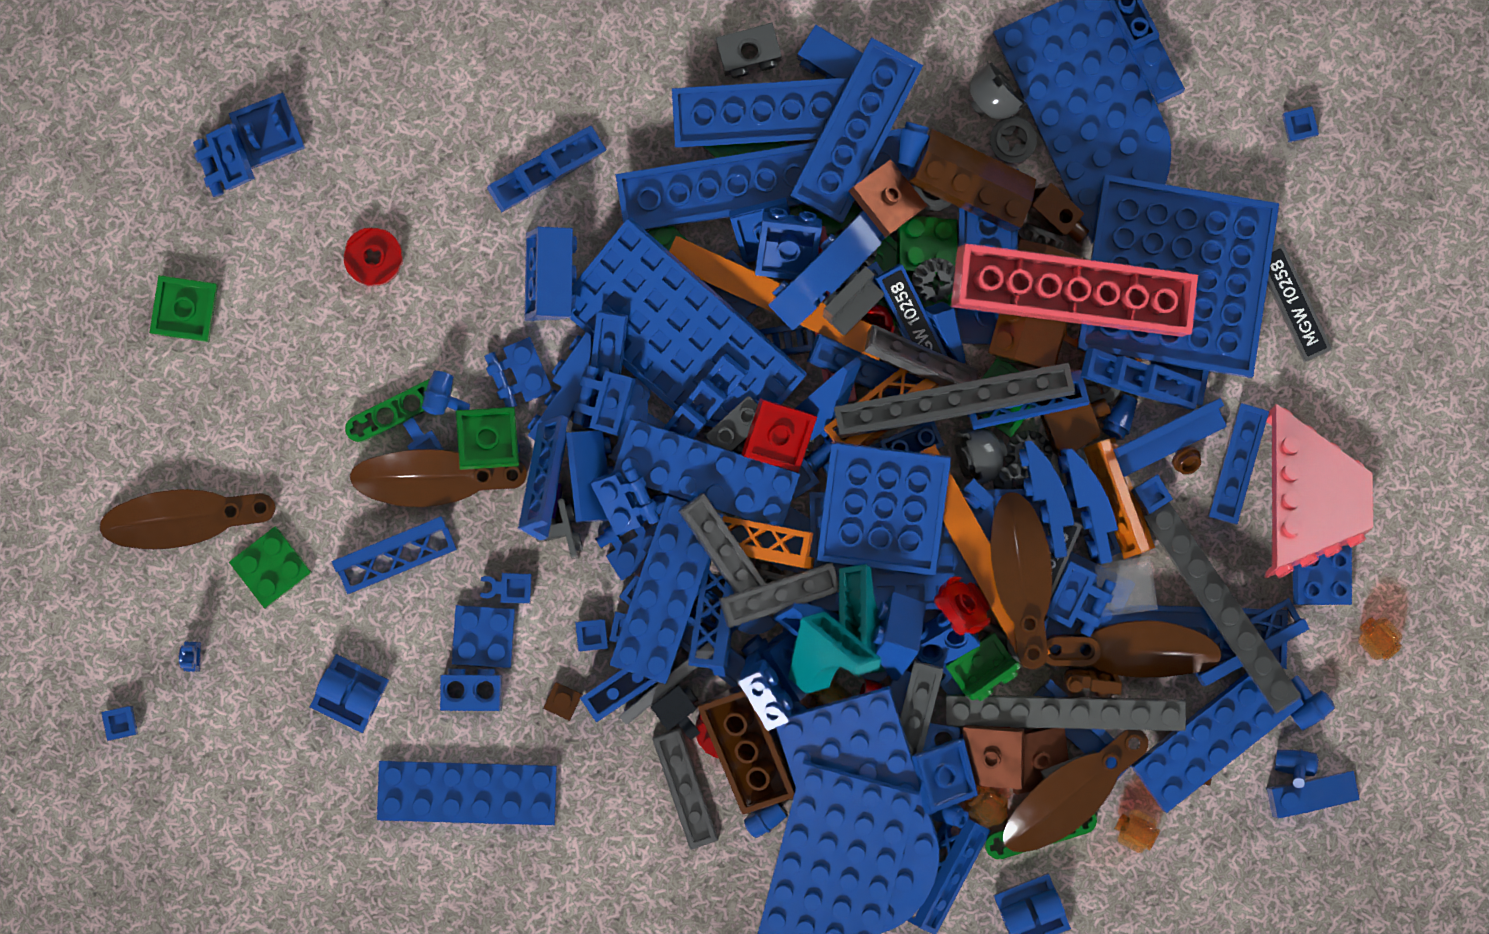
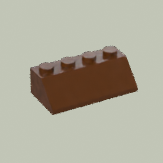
[908,129,1036,232]
[988,239,1086,369]
[697,685,796,815]

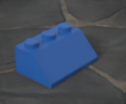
[524,226,577,321]
[566,431,614,524]

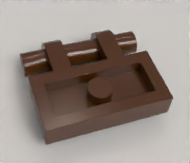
[1063,667,1122,698]

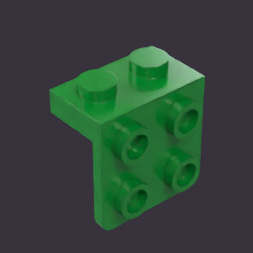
[945,632,1021,701]

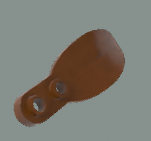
[350,449,527,507]
[100,489,276,550]
[991,492,1052,669]
[1046,620,1222,678]
[1003,730,1149,852]

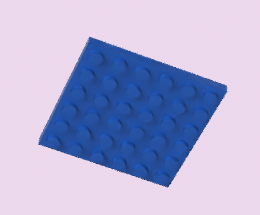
[1077,175,1279,378]

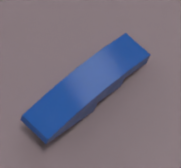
[487,125,606,213]
[1080,348,1202,410]
[663,353,748,438]

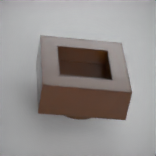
[543,682,583,721]

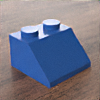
[873,592,926,681]

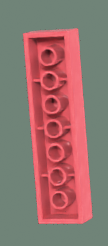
[951,244,1198,337]

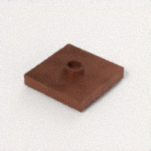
[849,159,928,238]
[963,725,1024,789]
[1013,728,1069,795]

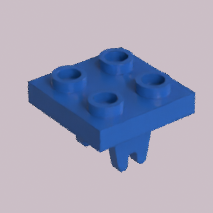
[228,92,305,169]

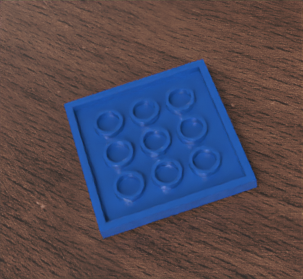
[817,442,951,575]

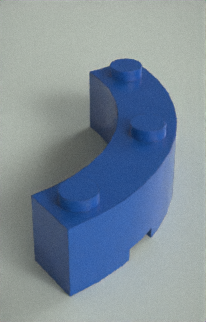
[768,205,885,330]

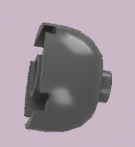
[970,61,1026,120]
[954,427,1007,485]

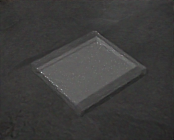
[1094,556,1158,617]

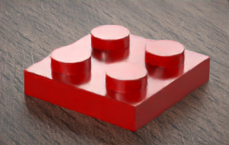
[741,398,817,473]

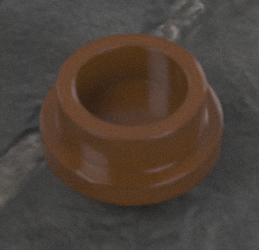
[1172,447,1201,475]

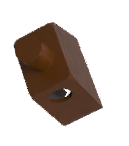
[1028,183,1089,243]
[1036,393,1111,457]

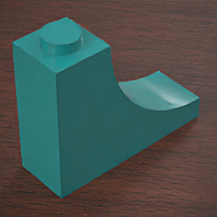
[839,564,886,674]
[788,612,882,693]

